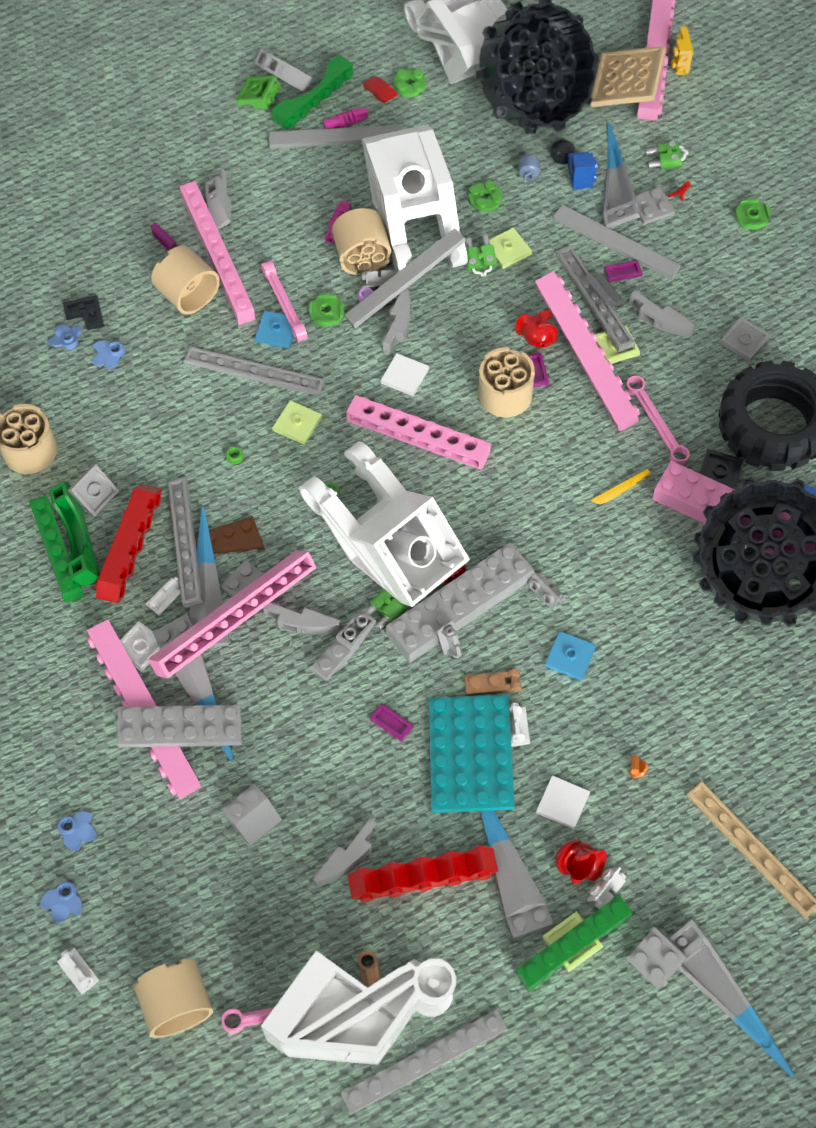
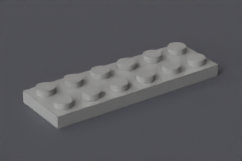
[118,705,241,748]

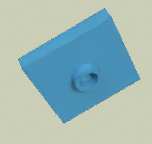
[255,311,299,348]
[545,631,596,681]

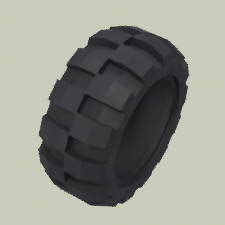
[718,360,816,471]

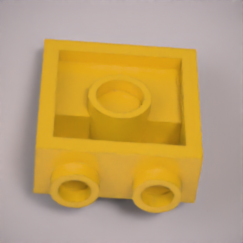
[671,26,693,75]

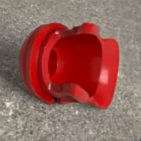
[515,310,558,348]
[555,839,607,884]

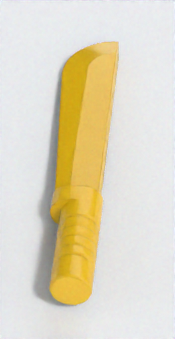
[591,469,651,504]

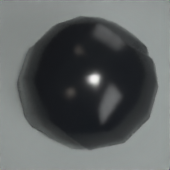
[550,139,575,165]

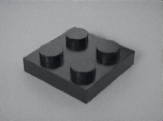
[700,449,744,489]

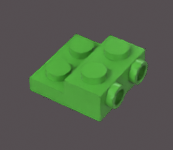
[236,76,281,109]

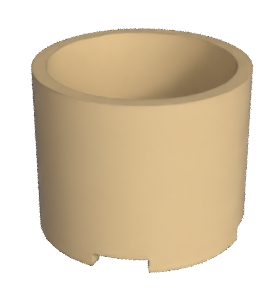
[332,208,392,275]
[151,246,220,314]
[478,347,535,417]
[0,404,58,474]
[133,959,213,1038]

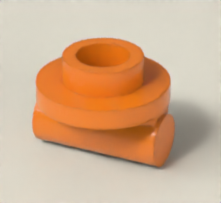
[629,755,648,778]

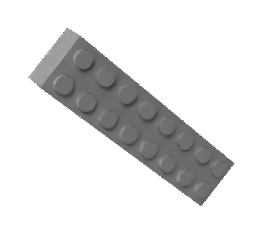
[386,542,534,663]

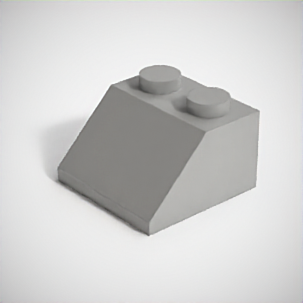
[222,784,282,847]

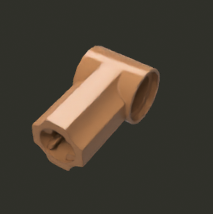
[358,950,380,988]

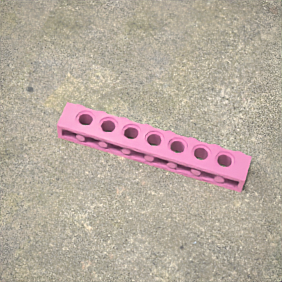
[346,395,491,470]

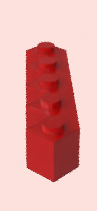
[94,484,162,603]
[347,846,498,903]

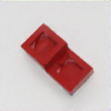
[363,76,397,103]

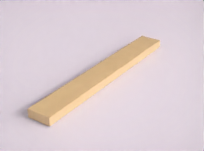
[686,781,816,919]

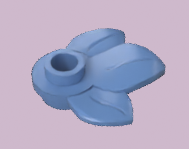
[47,324,82,350]
[91,340,125,369]
[58,811,97,852]
[40,882,82,923]

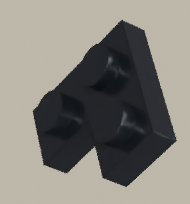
[63,295,105,330]

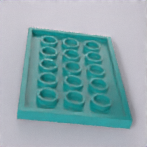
[429,694,515,813]

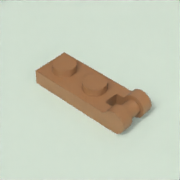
[464,669,522,696]

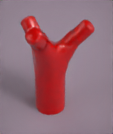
[667,181,691,201]

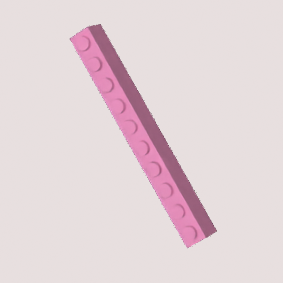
[637,0,675,120]
[179,181,255,325]
[535,271,640,432]
[148,550,316,678]
[87,620,201,799]

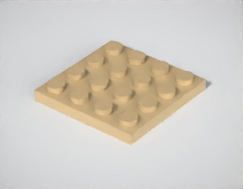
[590,46,666,107]

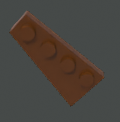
[195,516,265,554]

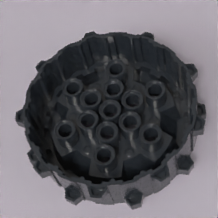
[476,0,599,134]
[692,477,816,627]

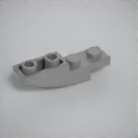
[254,49,312,92]
[205,169,231,230]
[381,288,410,354]
[629,290,695,337]
[263,602,341,635]
[311,610,376,681]
[313,818,378,887]

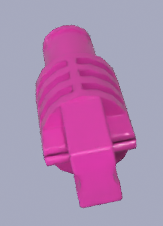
[323,107,368,129]
[324,201,351,243]

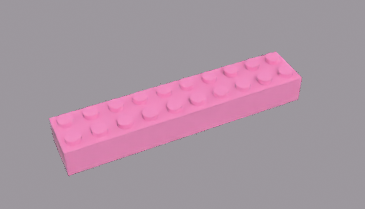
[652,461,815,555]

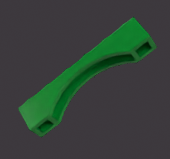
[271,54,354,130]
[49,481,100,587]
[29,495,84,604]
[516,895,633,992]

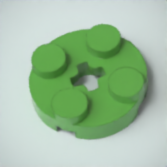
[394,69,426,97]
[468,181,502,212]
[735,198,771,230]
[309,294,344,327]

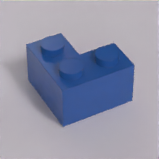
[567,152,598,190]

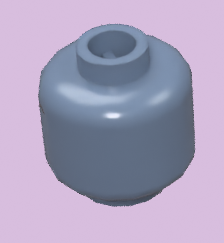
[518,154,540,180]

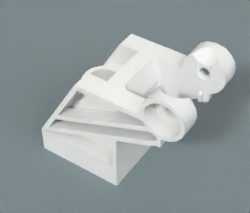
[404,0,521,84]
[362,124,467,273]
[299,441,470,607]
[261,951,456,1065]

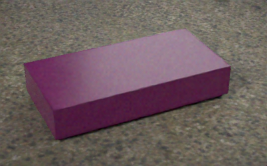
[151,222,177,251]
[604,260,643,282]
[528,353,549,387]
[370,703,414,742]

